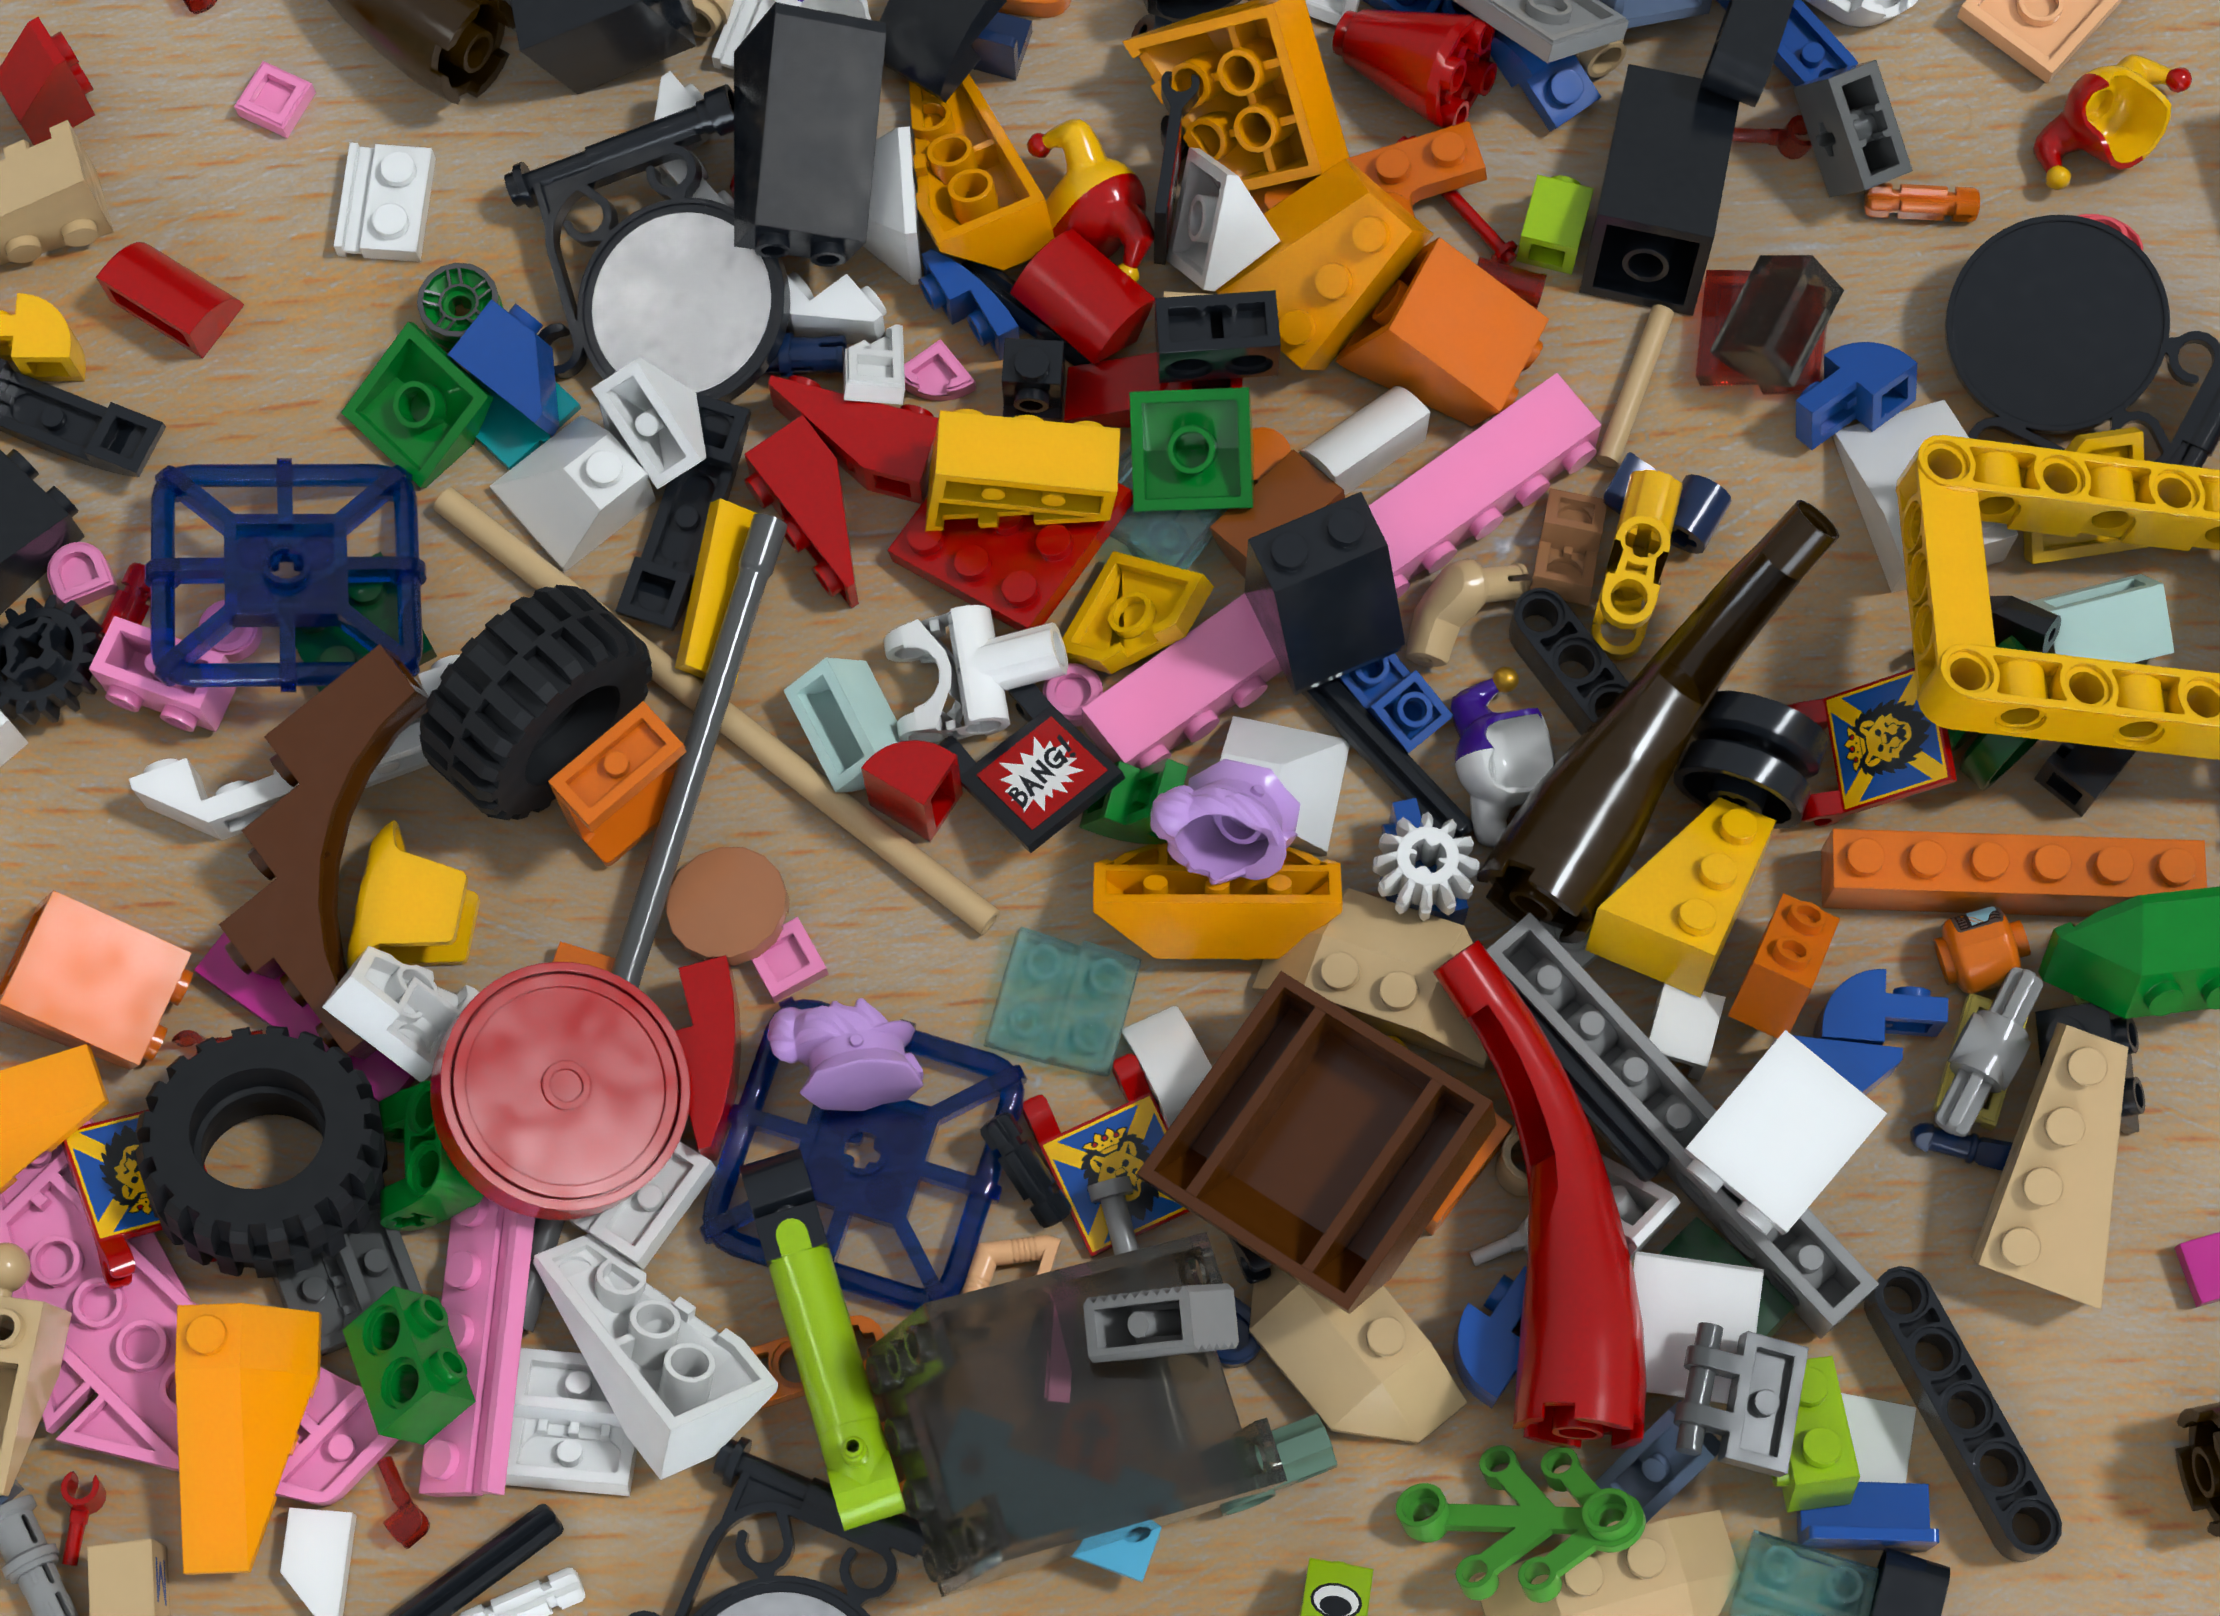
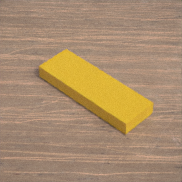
[675,498,758,684]

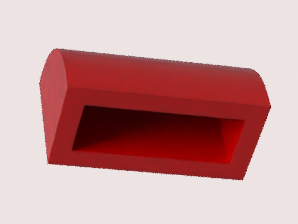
[1010,228,1155,364]
[96,242,244,359]
[861,740,963,842]

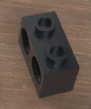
[1155,290,1281,383]

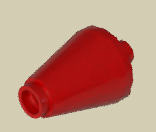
[1332,9,1497,129]

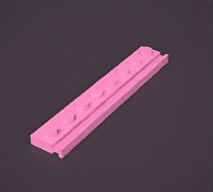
[419,1196,535,1497]

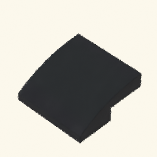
[879,0,1007,103]

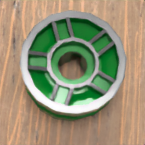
[417,263,503,353]

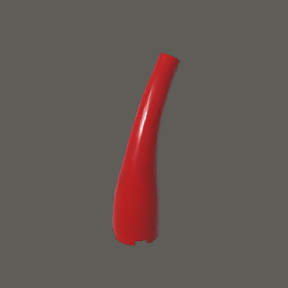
[1433,940,1647,1449]

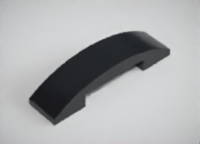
[0,358,166,477]
[615,393,751,631]

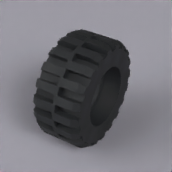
[419,585,652,820]
[135,1026,388,1278]

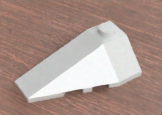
[533,1234,778,1480]

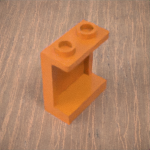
[548,701,686,866]

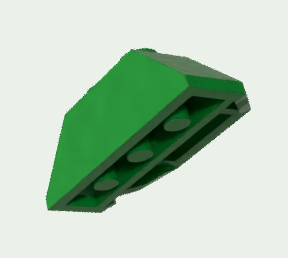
[2038,886,2220,1019]

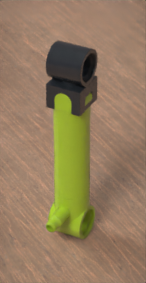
[739,1148,907,1531]

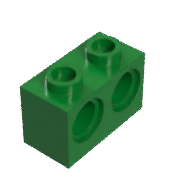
[342,1286,476,1445]

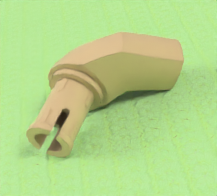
[1405,558,1531,667]

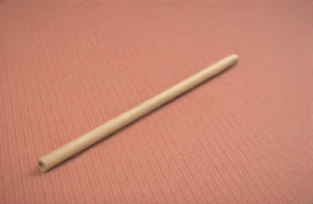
[433,487,1000,935]

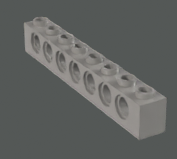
[1487,913,1879,1339]

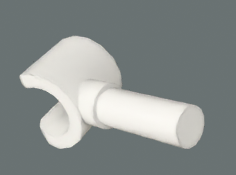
[1469,1215,1529,1266]

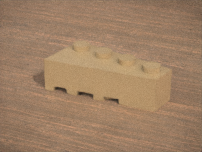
[0,120,114,266]
[1971,1022,2128,1310]

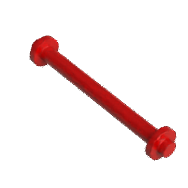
[1397,135,1518,265]

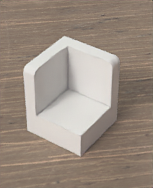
[1649,983,1726,1081]

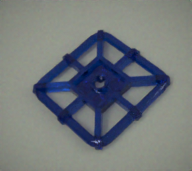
[144,458,427,693]
[699,996,1028,1316]

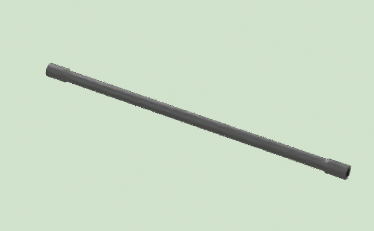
[523,514,788,1333]

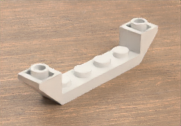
[654,71,887,344]
[129,655,460,840]

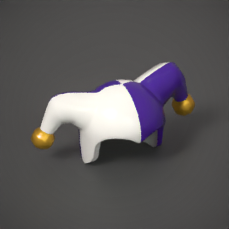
[1450,667,1555,848]

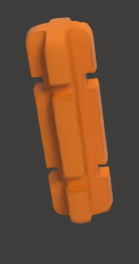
[1864,183,1980,222]

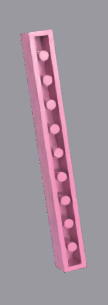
[1082,373,1602,769]

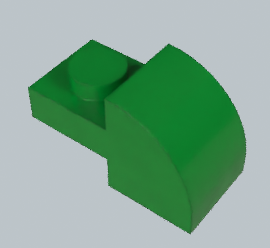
[1079,758,1188,844]

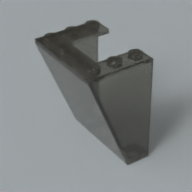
[866,1232,1287,1597]

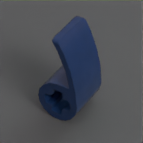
[1603,452,1732,554]

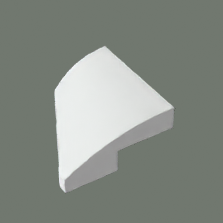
[322,946,479,1082]

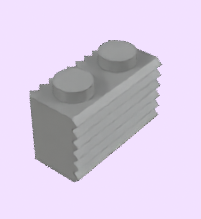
[1083,1283,1239,1363]

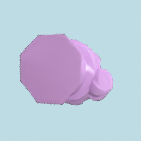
[1150,759,1300,885]
[767,998,924,1111]

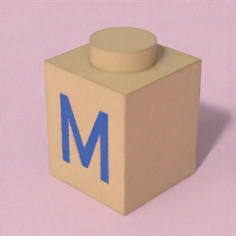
[87,1539,170,1616]

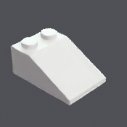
[1832,400,2018,593]

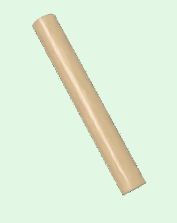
[1596,305,1674,468]

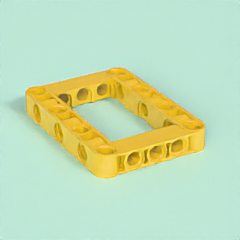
[1896,435,2220,760]

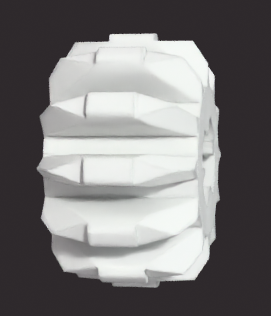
[1372,812,1480,922]

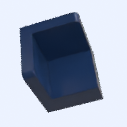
[971,12,1033,80]

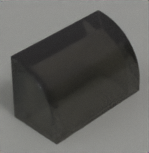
[1710,255,1844,387]

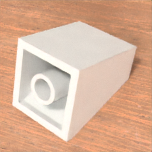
[1683,1030,1887,1235]

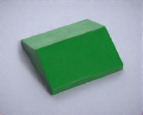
[341,322,494,488]
[1129,387,1254,512]

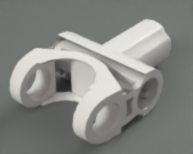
[883,605,1068,744]

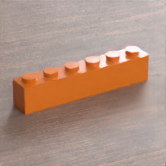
[1821,828,2207,917]

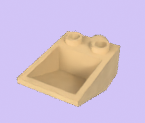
[0,1242,72,1496]

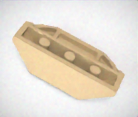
[1252,888,1489,1069]
[1249,1265,1467,1444]
[1474,1510,1740,1616]

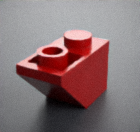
[0,17,95,146]

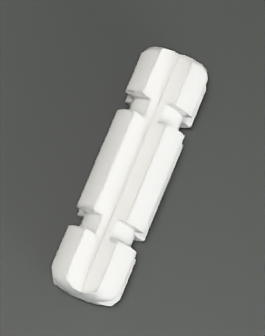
[459,1567,585,1616]

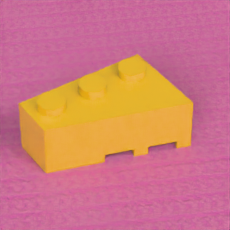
[925,409,1120,531]
[1585,797,1776,998]

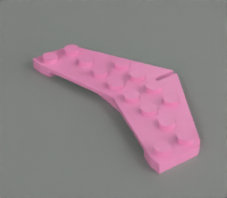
[0,1118,399,1506]

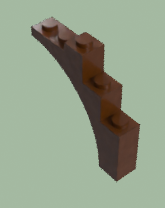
[219,644,429,1060]

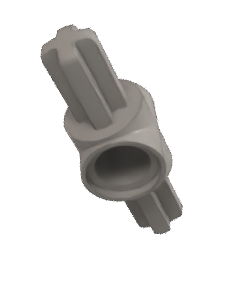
[1935,967,2043,1137]

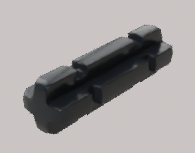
[980,1112,1072,1228]

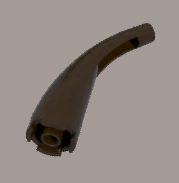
[328,0,516,104]
[1477,500,1839,944]

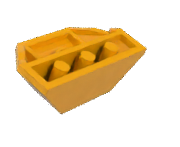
[1093,843,1343,960]

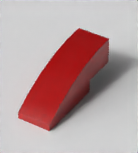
[675,955,741,1161]

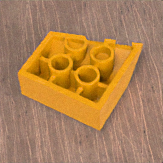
[1122,0,1349,191]
[1216,159,1433,371]

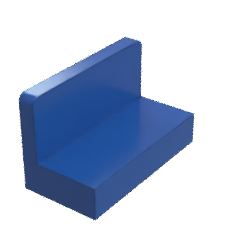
[1797,1482,1939,1552]

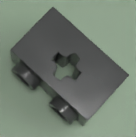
[1793,60,1913,198]

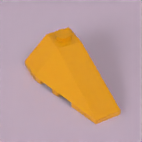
[909,74,1054,270]
[0,1044,110,1194]

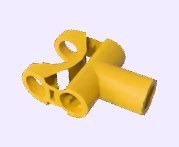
[1590,469,1683,660]

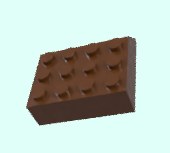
[1137,971,1497,1314]

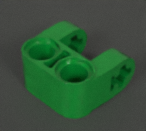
[378,1081,484,1231]

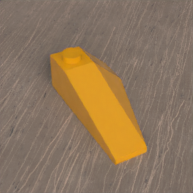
[175,1303,322,1575]

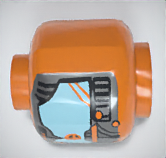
[1933,906,2031,994]

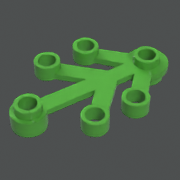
[1396,1445,1646,1603]

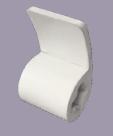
[1122,1006,1212,1129]

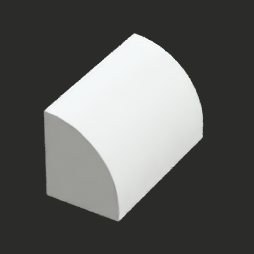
[1299,386,1430,496]

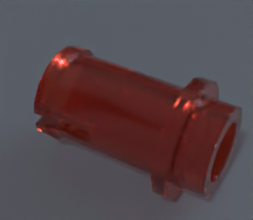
[1476,254,1547,309]

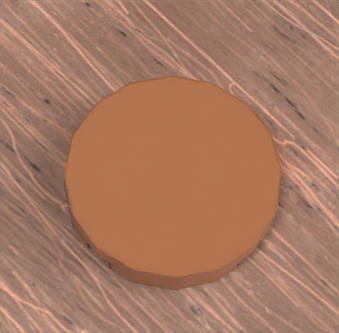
[666,847,790,966]

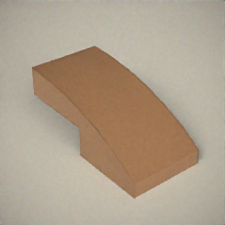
[1530,488,1607,606]

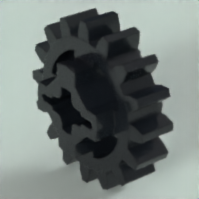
[0,595,103,725]

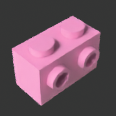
[89,616,241,732]

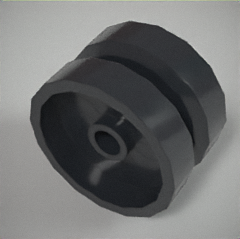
[1673,690,1829,829]

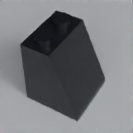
[511,0,697,94]
[1244,492,1406,696]

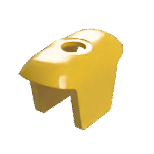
[347,820,480,969]

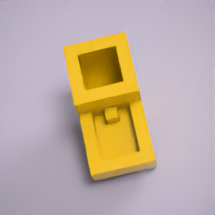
[0,293,86,381]

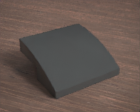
[273,1203,423,1356]

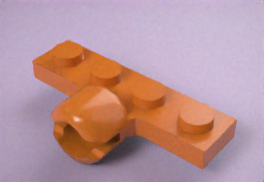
[1249,121,1487,217]

